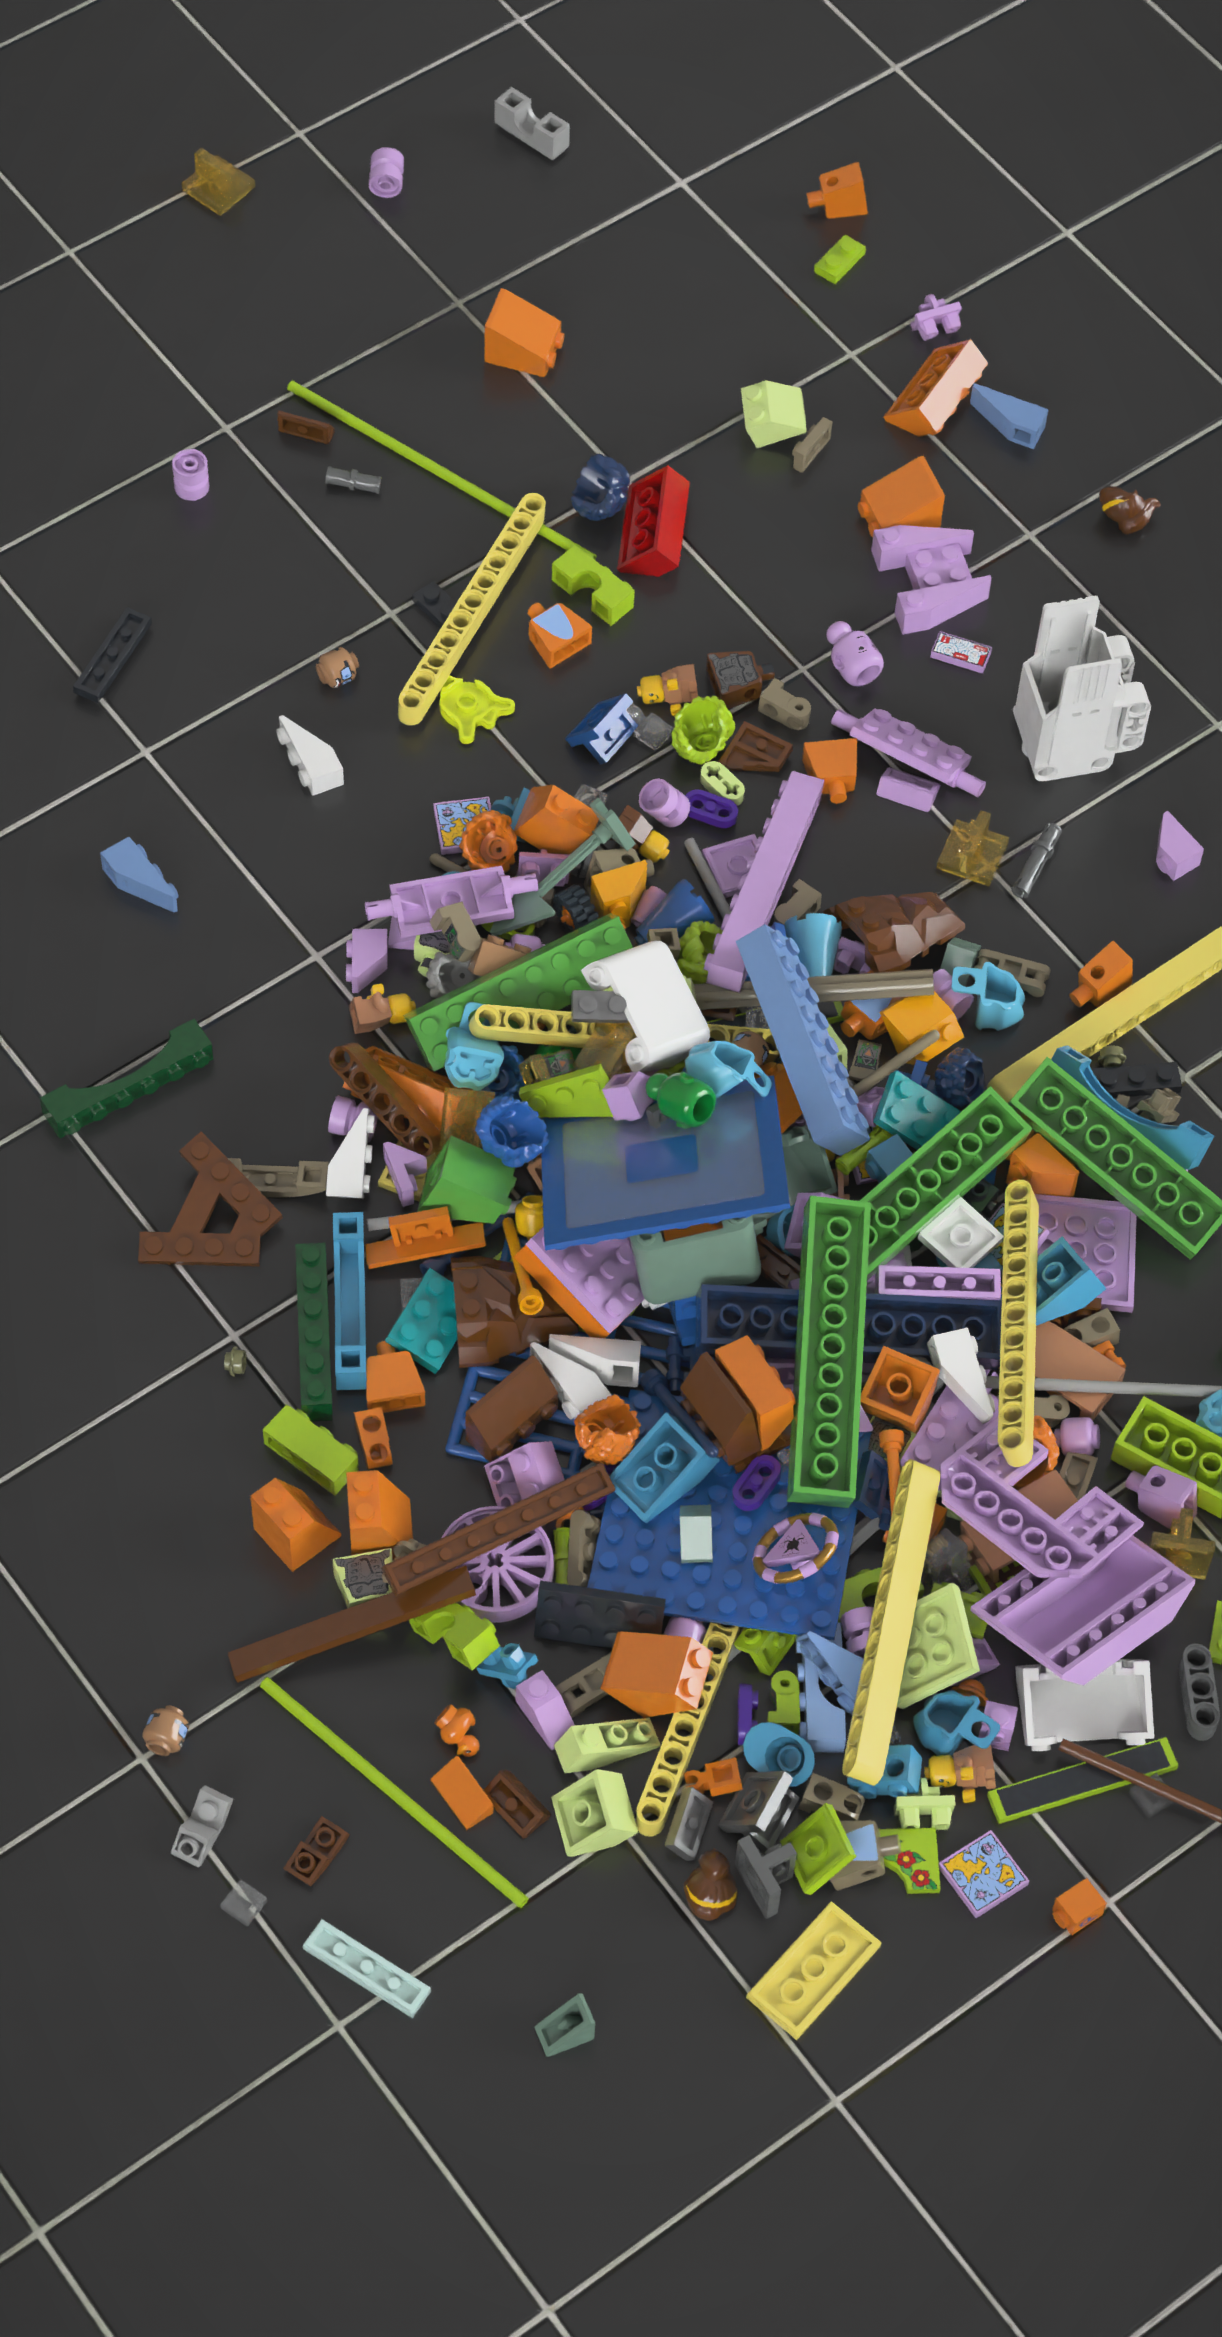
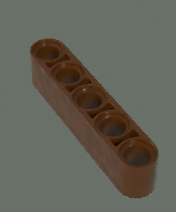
[329,1042,445,1157]

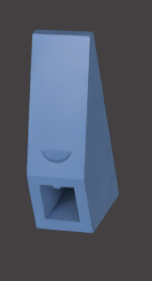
[970,383,1048,449]
[100,837,179,913]
[796,1631,863,1715]

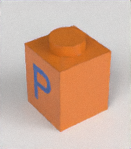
[1052,1878,1107,1935]

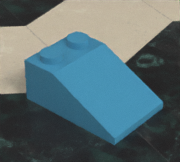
[1000,1236,1107,1326]
[609,1412,721,1523]

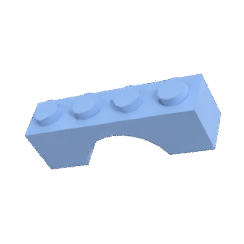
[796,1623,846,1753]

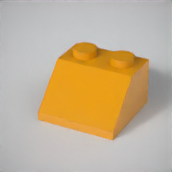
[590,860,647,928]
[880,991,964,1065]

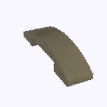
[228,1158,329,1198]

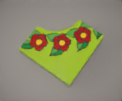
[879,1828,941,1894]

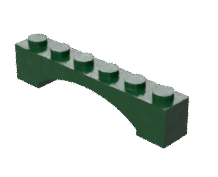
[40,1019,213,1138]
[295,1243,333,1422]

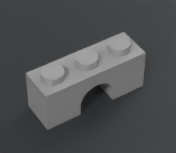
[495,87,570,160]

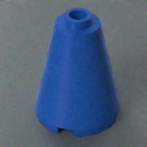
[634,879,715,946]

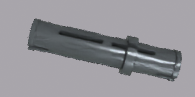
[1011,823,1062,898]

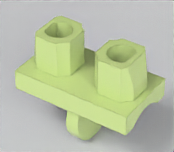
[894,1777,955,1830]

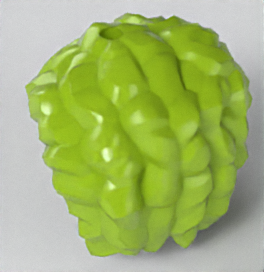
[671,695,735,765]
[677,921,723,984]

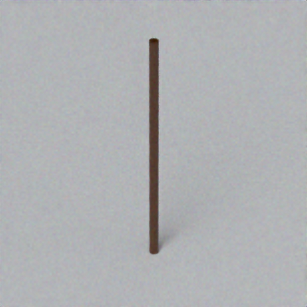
[1058,1738,1222,1824]

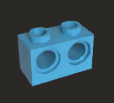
[847,1745,922,1799]

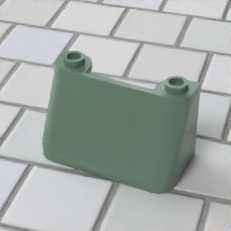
[752,1125,838,1235]
[629,1215,761,1304]

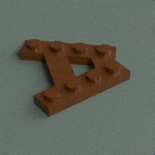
[138,1131,283,1267]

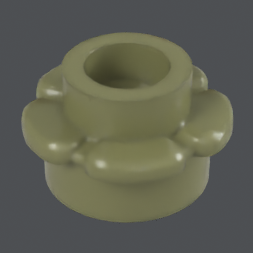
[1097,1045,1126,1068]
[224,1346,247,1377]

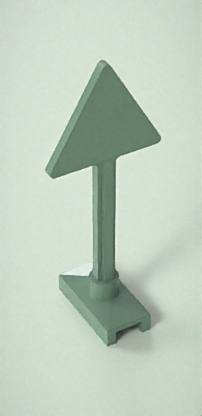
[490,798,636,936]

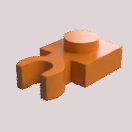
[684,1757,743,1797]

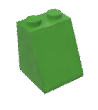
[417,1136,517,1224]

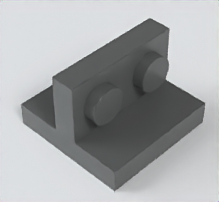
[718,1771,799,1851]
[734,1835,797,1919]

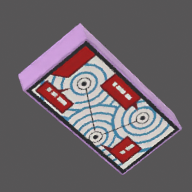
[931,631,992,673]

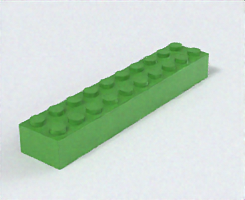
[787,1196,871,1508]

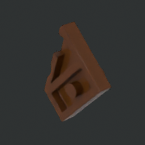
[718,721,793,772]

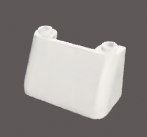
[581,941,710,1073]
[1015,1659,1154,1751]

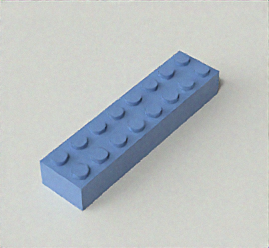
[736,924,870,1156]

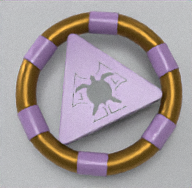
[752,1513,839,1584]

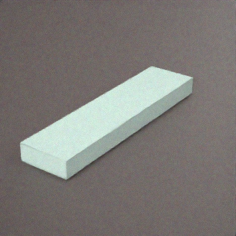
[303,1919,431,2018]

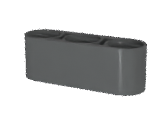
[1178,1643,1220,1741]

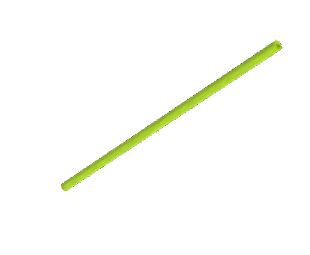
[287,380,597,560]

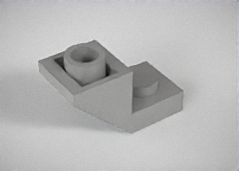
[170,1786,233,1867]

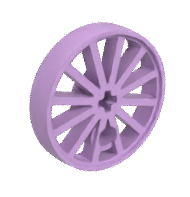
[442,1506,554,1622]

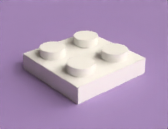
[918,1197,1004,1268]

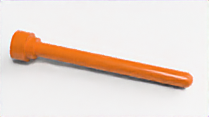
[879,1429,904,1517]

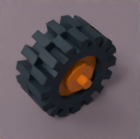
[553,884,599,934]

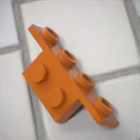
[365,1206,486,1269]

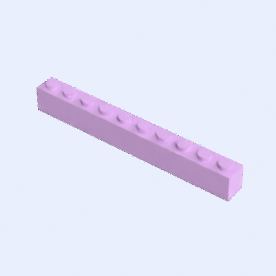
[704,771,824,993]

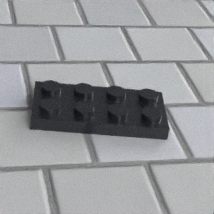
[534,1581,666,1648]

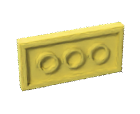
[746,1901,881,2040]

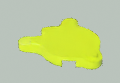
[439,676,515,744]

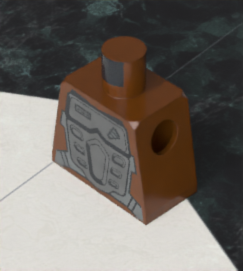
[706,651,775,709]

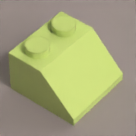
[741,380,807,448]
[551,1769,638,1857]

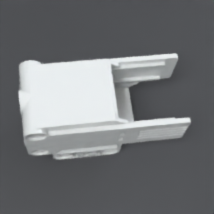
[1013,596,1151,781]

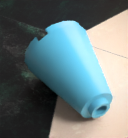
[785,913,842,977]

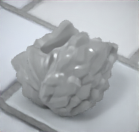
[426,952,482,998]

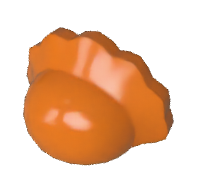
[951,1679,989,1707]

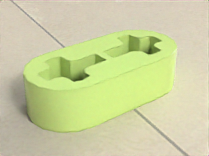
[700,761,745,806]

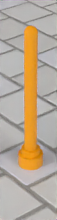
[502,1217,544,1315]

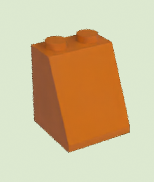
[485,288,564,377]
[858,456,945,538]
[514,785,599,855]
[346,1470,413,1559]
[251,1478,341,1572]
[601,1631,713,1718]

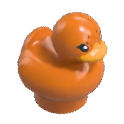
[434,1704,480,1757]

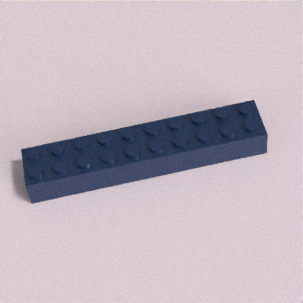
[695,1284,1002,1370]

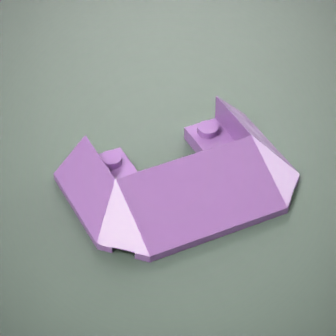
[940,1418,1144,1578]

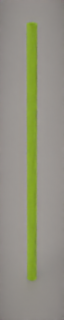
[260,1677,529,1908]

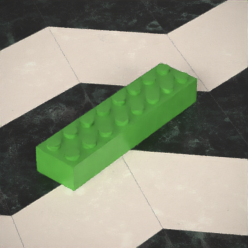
[403,913,633,1072]
[1008,1057,1222,1260]
[860,1086,1032,1281]

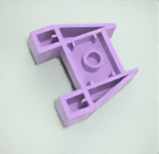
[871,525,991,635]

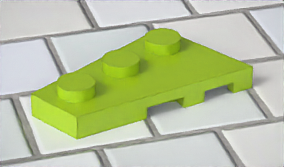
[519,1063,613,1117]

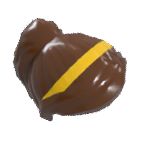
[1099,486,1161,534]
[683,1848,738,1921]

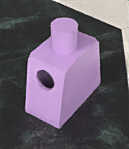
[1125,1465,1197,1536]

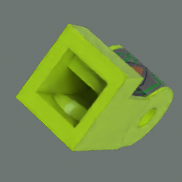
[767,1670,800,1735]

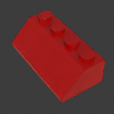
[617,465,690,577]

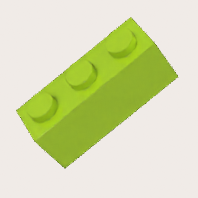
[263,1404,359,1496]

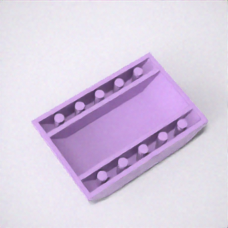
[971,1535,1195,1685]

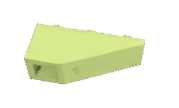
[554,1718,661,1773]

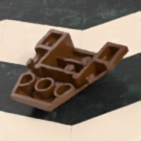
[823,892,965,973]
[450,1256,578,1368]

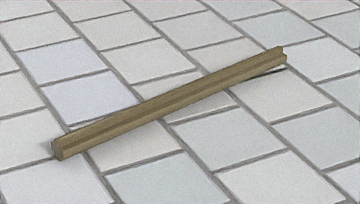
[601,969,934,1010]

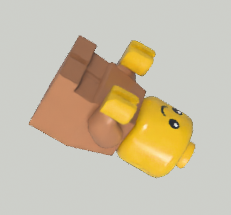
[637,664,698,716]
[349,984,416,1034]
[924,1744,996,1803]

